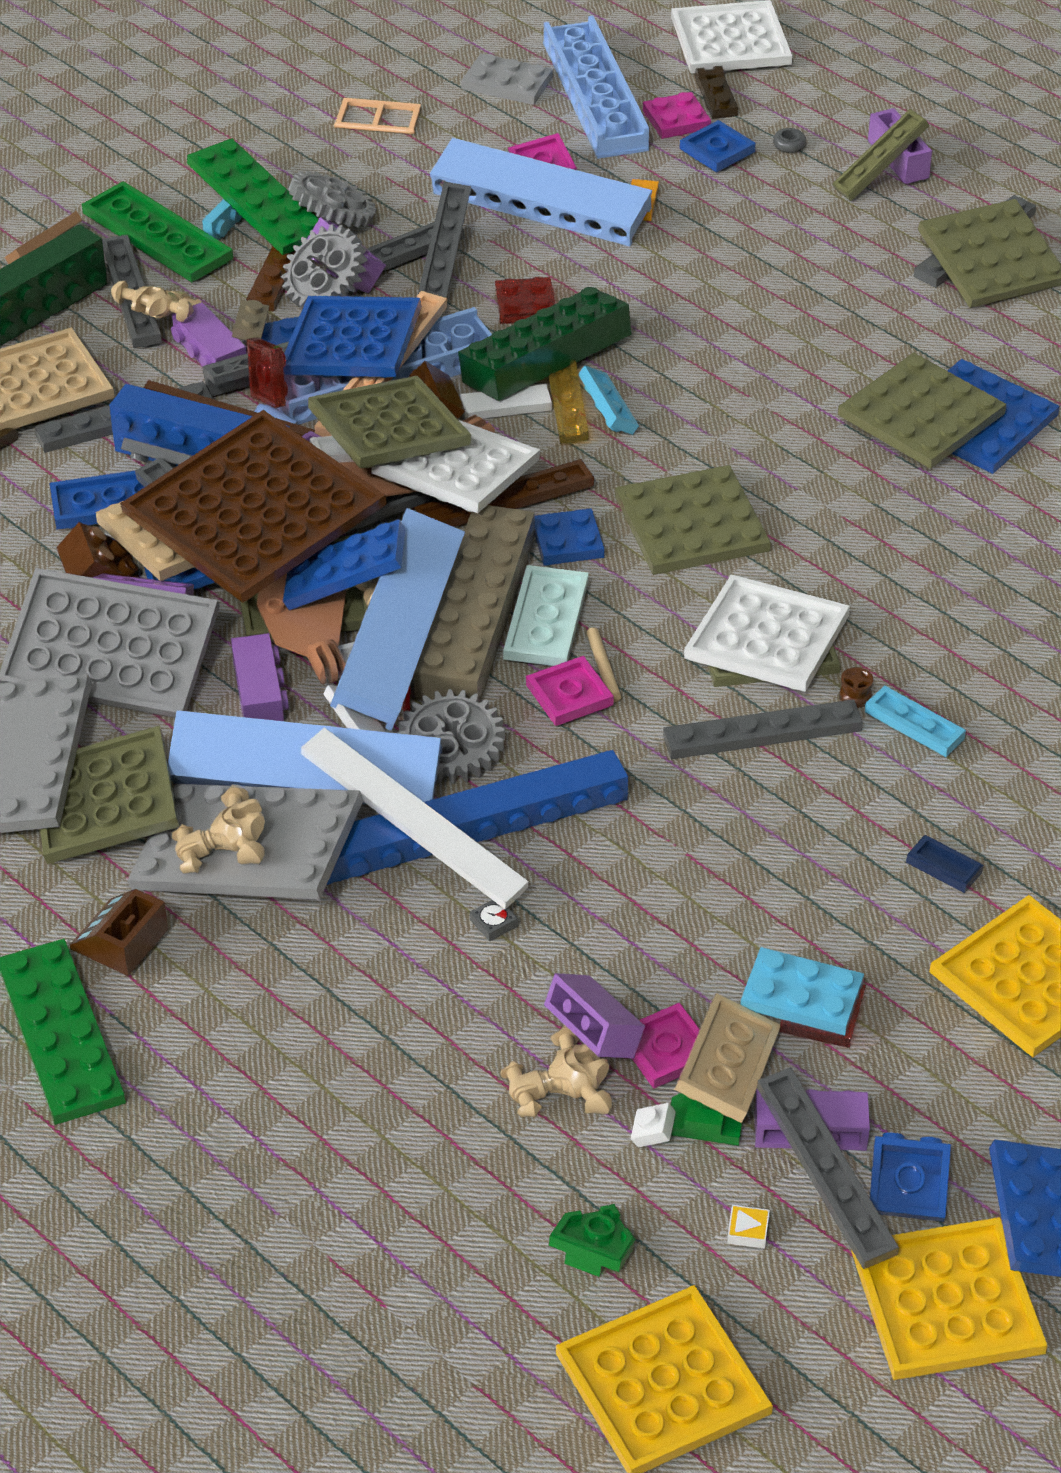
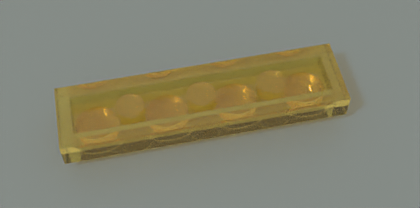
[548,359,589,444]

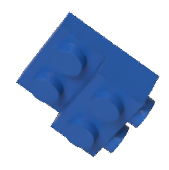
[869,1133,951,1222]

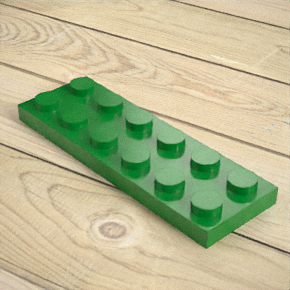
[187,138,319,255]
[82,181,234,283]
[0,938,126,1125]

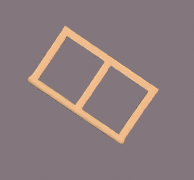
[334,98,421,134]

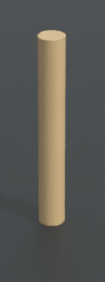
[586,628,621,703]

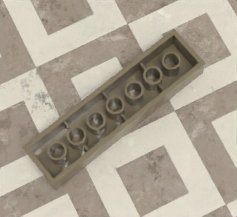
[414,505,535,703]

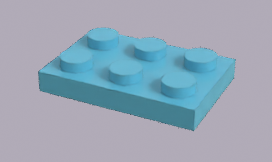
[740,947,864,1036]

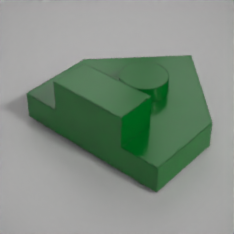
[670,1093,743,1146]
[548,1204,635,1277]

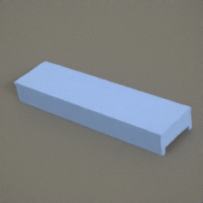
[543,16,649,159]
[430,138,652,246]
[266,307,492,425]
[330,508,465,730]
[168,710,442,804]

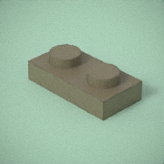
[232,299,269,343]

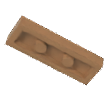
[4,211,82,264]

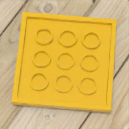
[929,895,1061,1058]
[851,1217,1047,1380]
[556,1285,773,1473]

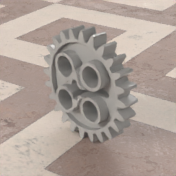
[288,170,376,228]
[281,224,367,308]
[397,689,505,784]

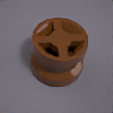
[839,667,873,708]

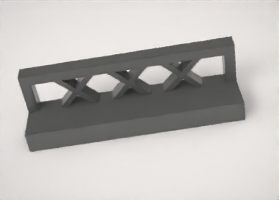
[202,341,289,396]

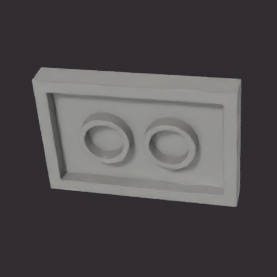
[461,53,553,105]

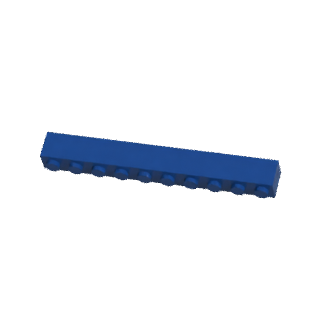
[327,750,628,885]

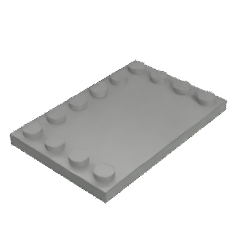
[0,568,220,718]
[0,674,92,833]
[127,784,363,899]

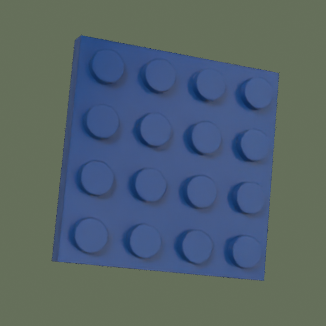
[280,296,422,378]
[948,359,1060,474]

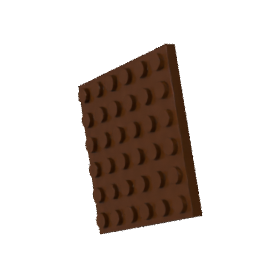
[120,410,387,603]

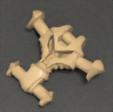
[111,281,205,322]
[172,784,265,874]
[500,1025,612,1117]

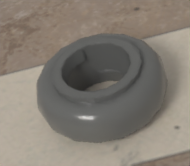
[773,128,806,153]

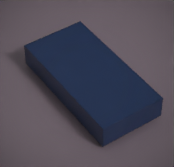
[906,835,984,893]

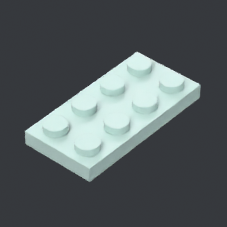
[503,565,589,666]

